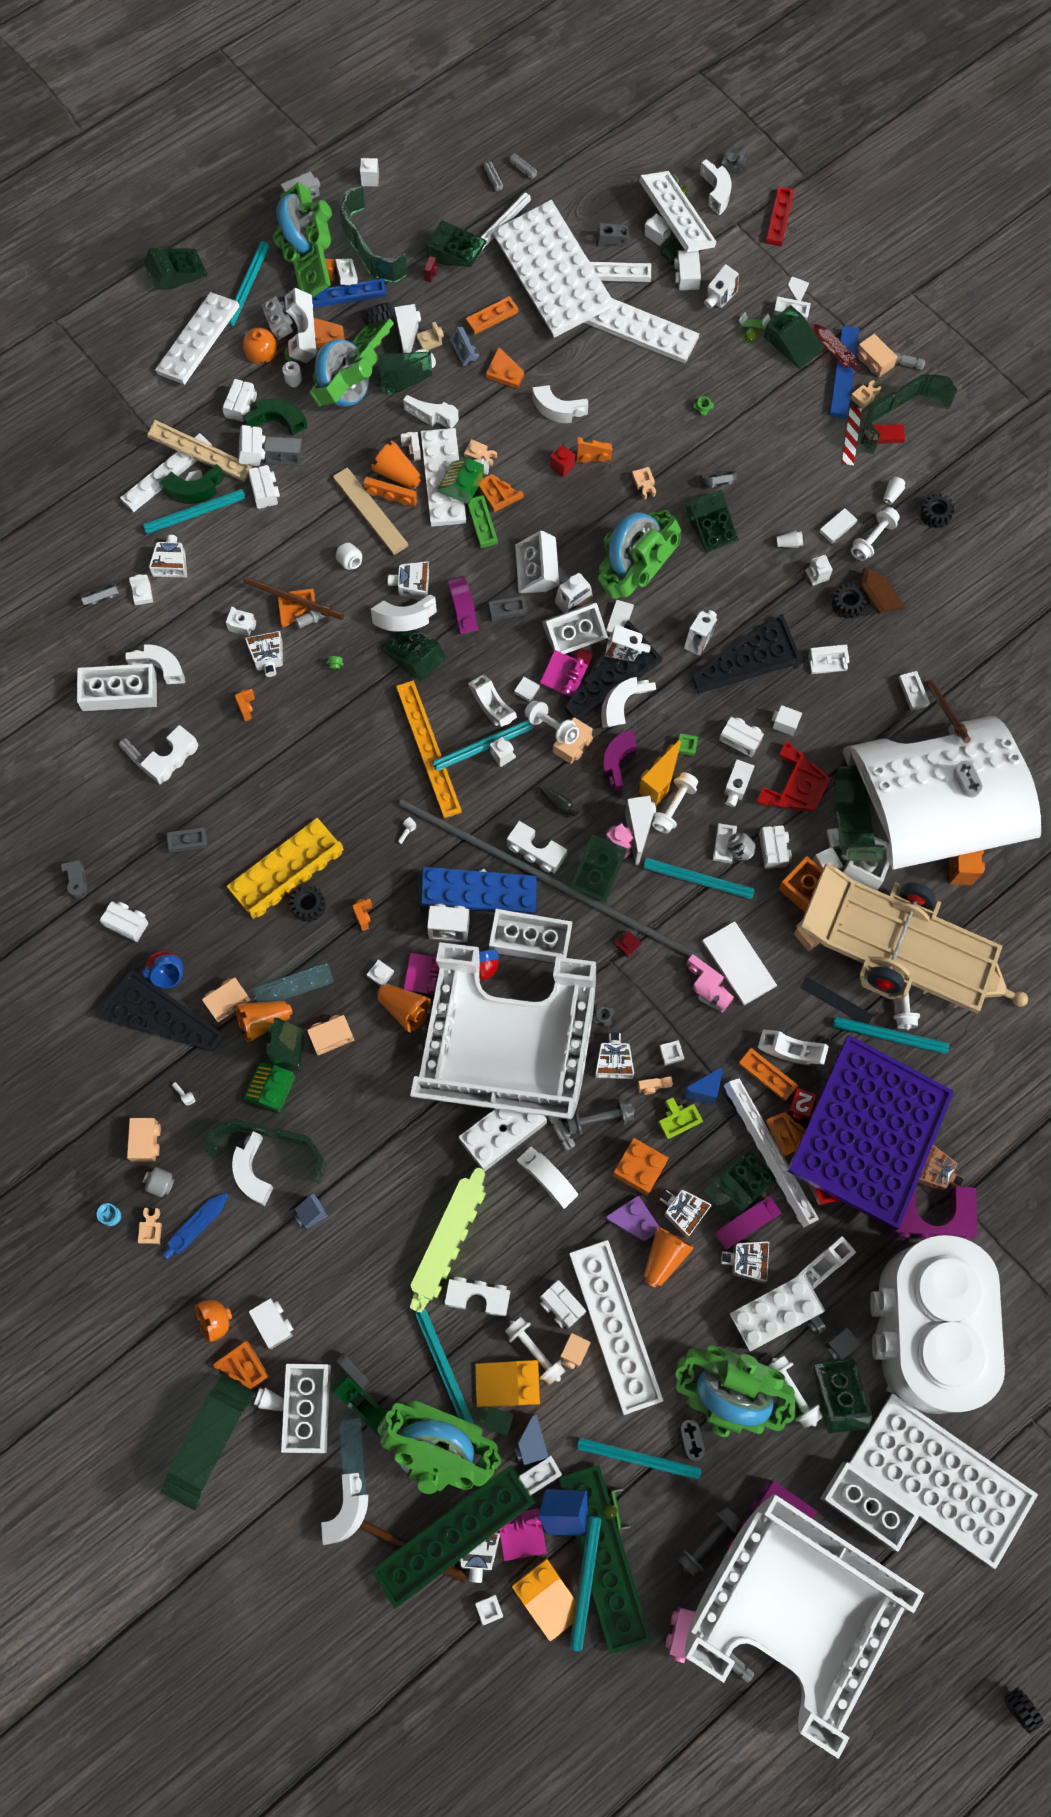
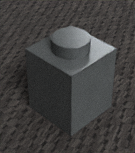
[825,1327,861,1361]

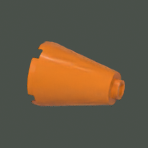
[371,441,421,489]
[377,984,432,1033]
[235,1001,292,1042]
[643,1227,694,1287]

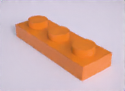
[466,296,518,335]
[364,477,417,507]
[738,1048,798,1101]

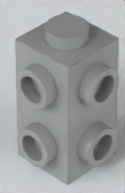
[281,171,320,199]
[261,296,293,340]

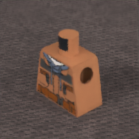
[918,1145,964,1191]

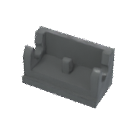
[264,437,303,466]

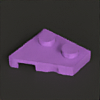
[606,1196,659,1242]

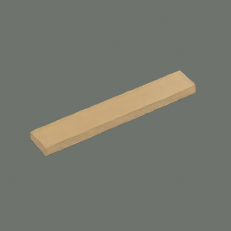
[147,420,252,482]
[333,467,408,556]

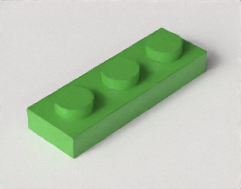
[467,495,498,548]

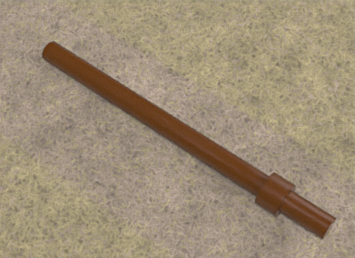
[243,577,344,620]
[926,680,971,744]
[360,1520,468,1583]

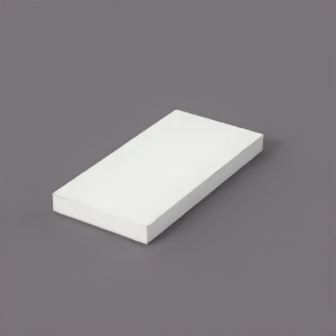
[702,922,777,1006]

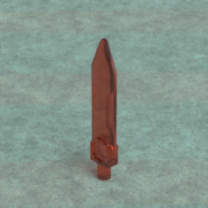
[813,324,859,371]

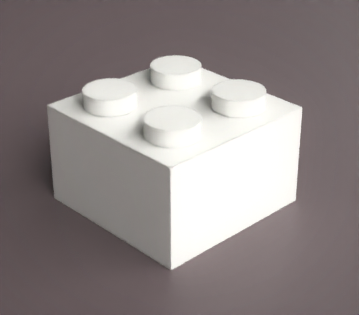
[428,904,470,943]

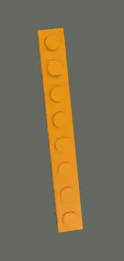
[396,680,462,818]

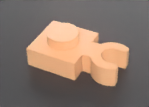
[850,380,881,409]
[464,440,497,466]
[632,467,656,499]
[637,1077,673,1095]
[138,1208,162,1244]

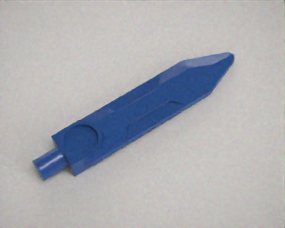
[162,1193,228,1259]

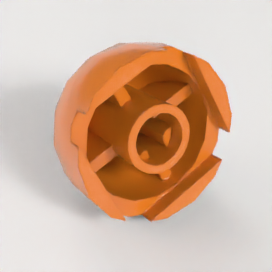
[243,328,277,364]
[195,1299,232,1343]

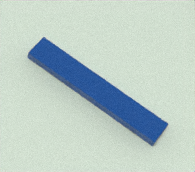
[283,279,387,308]
[830,326,860,418]

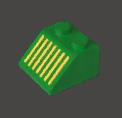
[437,458,484,504]
[243,1063,296,1113]

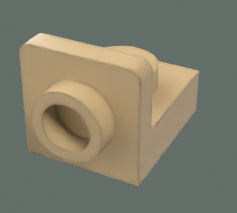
[416,322,444,350]

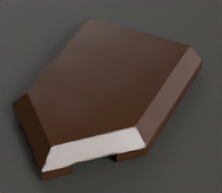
[860,567,904,614]

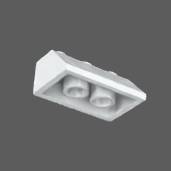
[515,530,559,593]
[542,603,608,654]

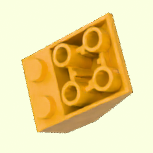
[639,741,681,807]

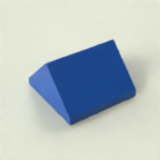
[683,1067,723,1106]
[538,1489,588,1536]

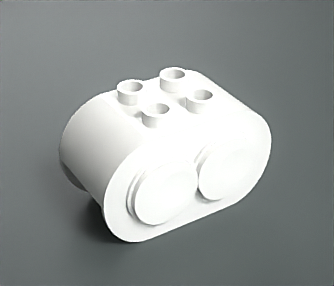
[870,1235,1005,1414]

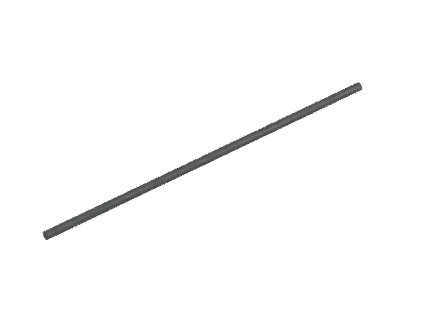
[399,799,703,960]

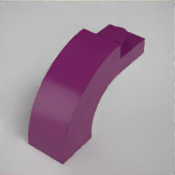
[446,575,478,634]
[603,730,637,793]
[715,1197,782,1250]

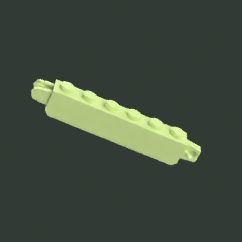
[410,1168,486,1313]

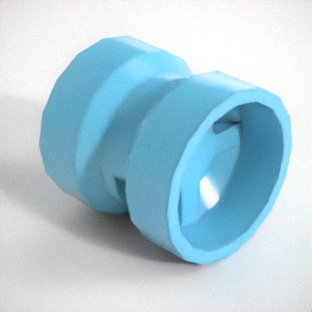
[97,1203,121,1226]

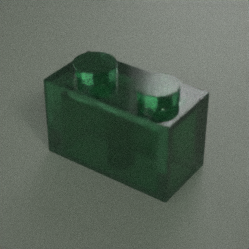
[480,1406,514,1436]

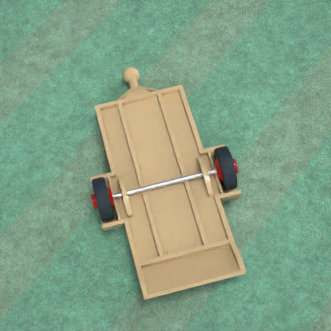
[799,863,1028,1014]

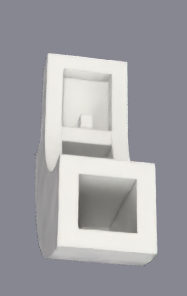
[700,159,731,215]
[532,385,588,423]
[126,645,185,684]
[468,674,517,727]
[758,1029,829,1066]
[517,1147,578,1209]
[793,1236,856,1289]
[321,1473,368,1545]

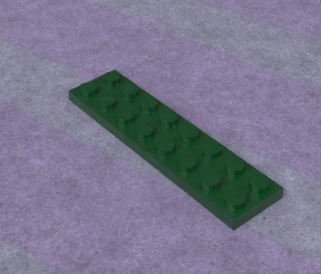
[371,1465,536,1609]
[559,1465,652,1654]

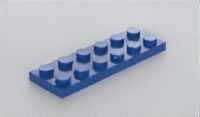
[421,867,537,914]

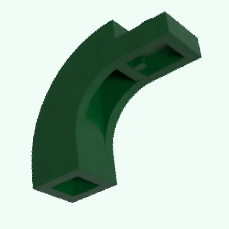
[243,398,308,436]
[159,464,224,504]
[330,1373,387,1438]

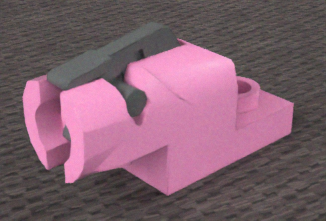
[686,954,734,1012]

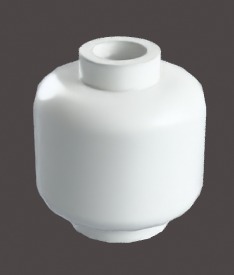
[335,543,362,570]

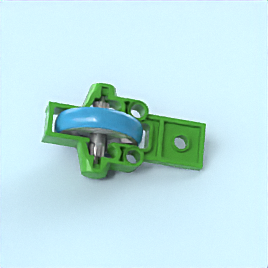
[273,182,332,298]
[309,318,394,407]

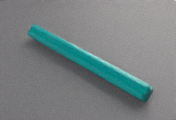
[227,241,269,326]
[143,489,245,534]
[433,719,533,771]
[644,858,754,899]
[833,1017,949,1054]
[415,1308,474,1424]
[577,1438,701,1479]
[570,1516,601,1651]

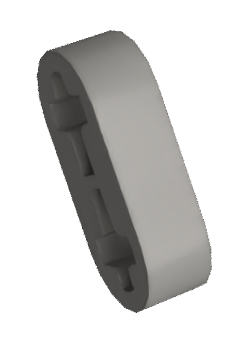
[954,761,983,798]

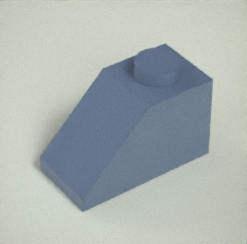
[294,1194,328,1229]
[515,1415,548,1465]

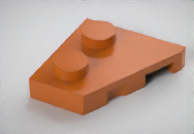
[314,318,345,348]
[486,348,524,389]
[576,437,612,463]
[478,474,524,512]
[278,589,316,628]
[766,1112,804,1157]
[213,1341,270,1389]

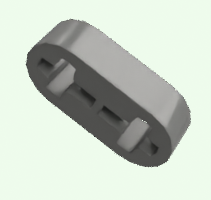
[336,1352,370,1389]
[680,1420,705,1461]

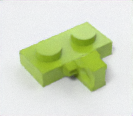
[658,1098,703,1140]

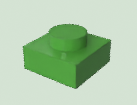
[678,733,698,756]

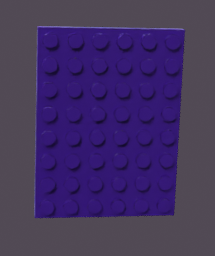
[787,1035,954,1230]

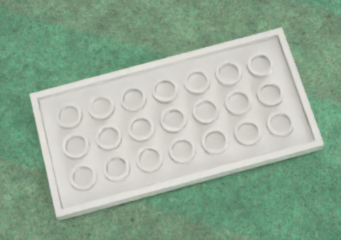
[492,200,614,338]
[849,1393,1038,1569]

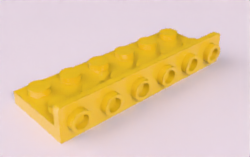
[227,818,344,919]

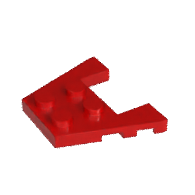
[756,740,830,812]

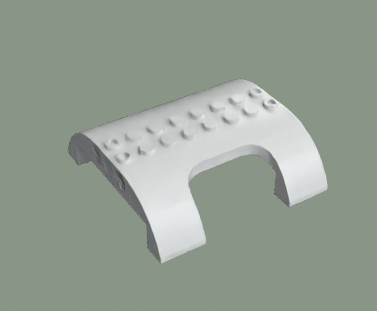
[842,716,1041,870]
[410,942,596,1119]
[685,1494,924,1759]

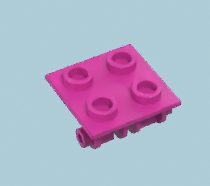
[540,650,588,697]
[404,953,440,995]
[499,1508,547,1561]

